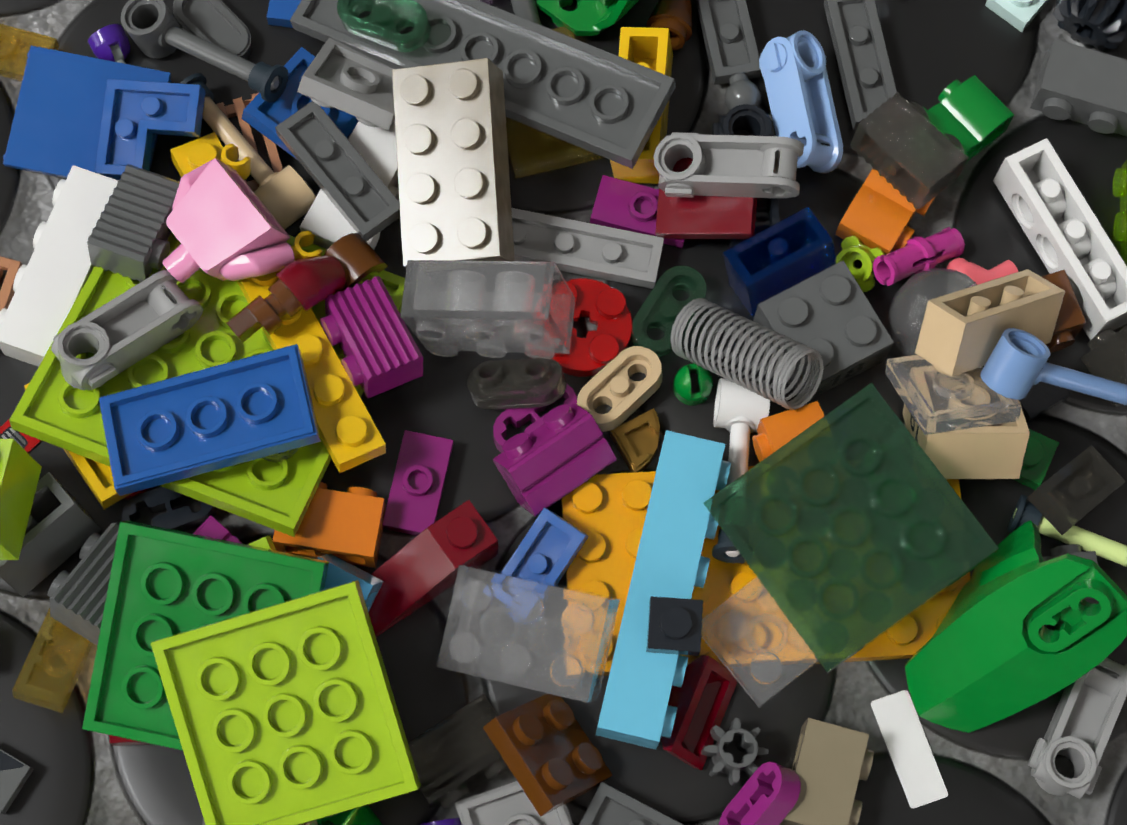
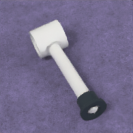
[712,378,771,563]

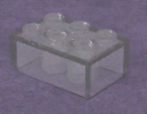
[400,260,575,359]
[437,565,620,703]

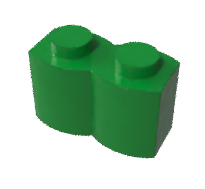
[901,75,1014,184]

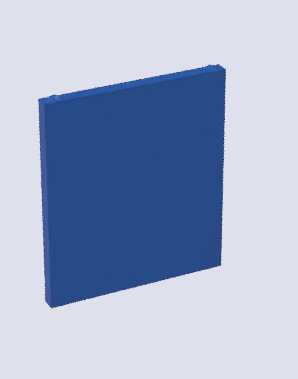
[3,45,172,180]

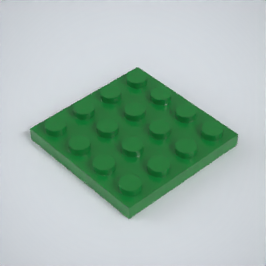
[82,521,329,750]

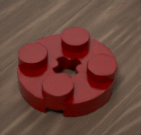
[534,278,632,377]

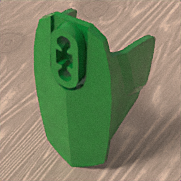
[905,520,1127,733]

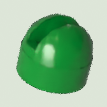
[673,363,713,406]

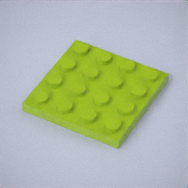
[151,580,421,825]

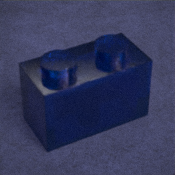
[723,207,836,319]

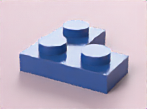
[95,79,206,179]

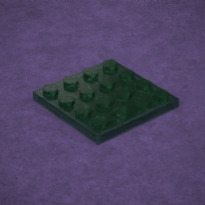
[704,383,999,674]

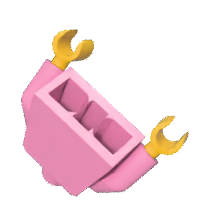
[162,144,323,283]

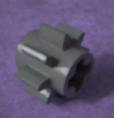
[701,718,769,786]

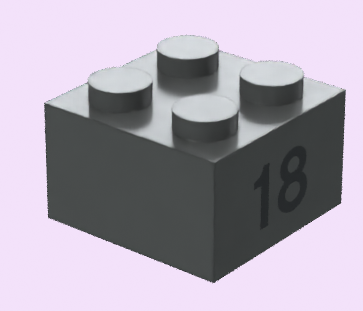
[753,261,894,400]

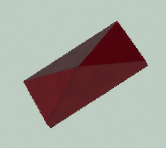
[660,655,739,771]

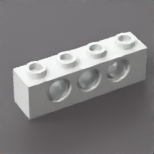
[993,138,1127,341]

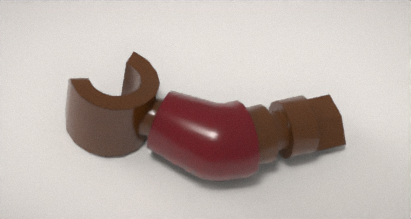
[226,233,388,343]

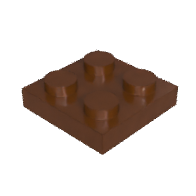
[483,689,613,817]

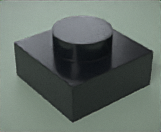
[646,596,703,656]

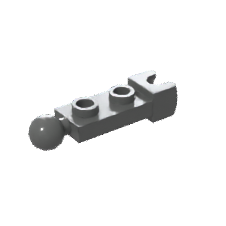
[693,0,762,111]

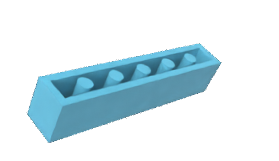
[595,430,731,750]

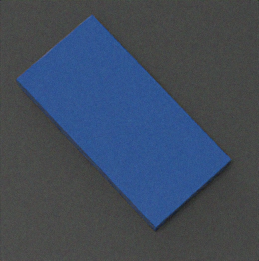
[99,344,321,496]

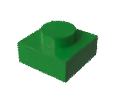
[1012,428,1059,490]

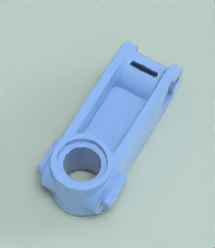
[759,30,843,174]

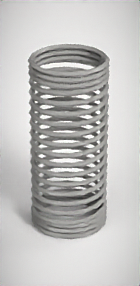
[670,298,824,410]

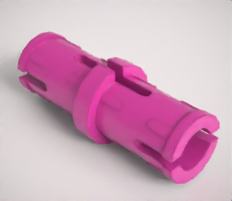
[873,227,965,286]

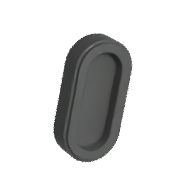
[173,0,253,60]

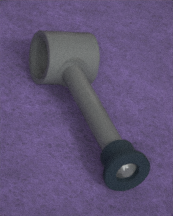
[121,0,288,103]

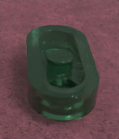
[337,0,431,52]
[631,266,706,357]

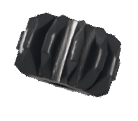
[1053,0,1127,50]

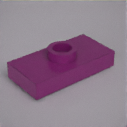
[590,175,685,248]
[382,430,454,536]

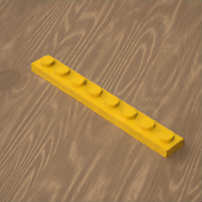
[170,132,386,473]

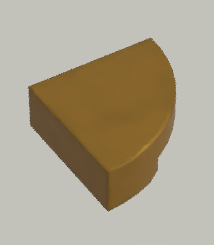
[610,408,660,473]

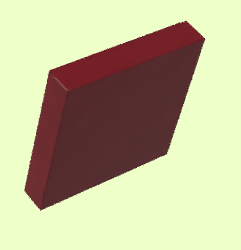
[655,157,757,239]

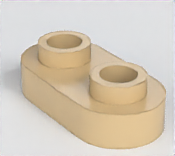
[577,346,663,432]

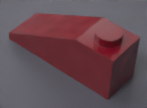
[368,500,498,637]

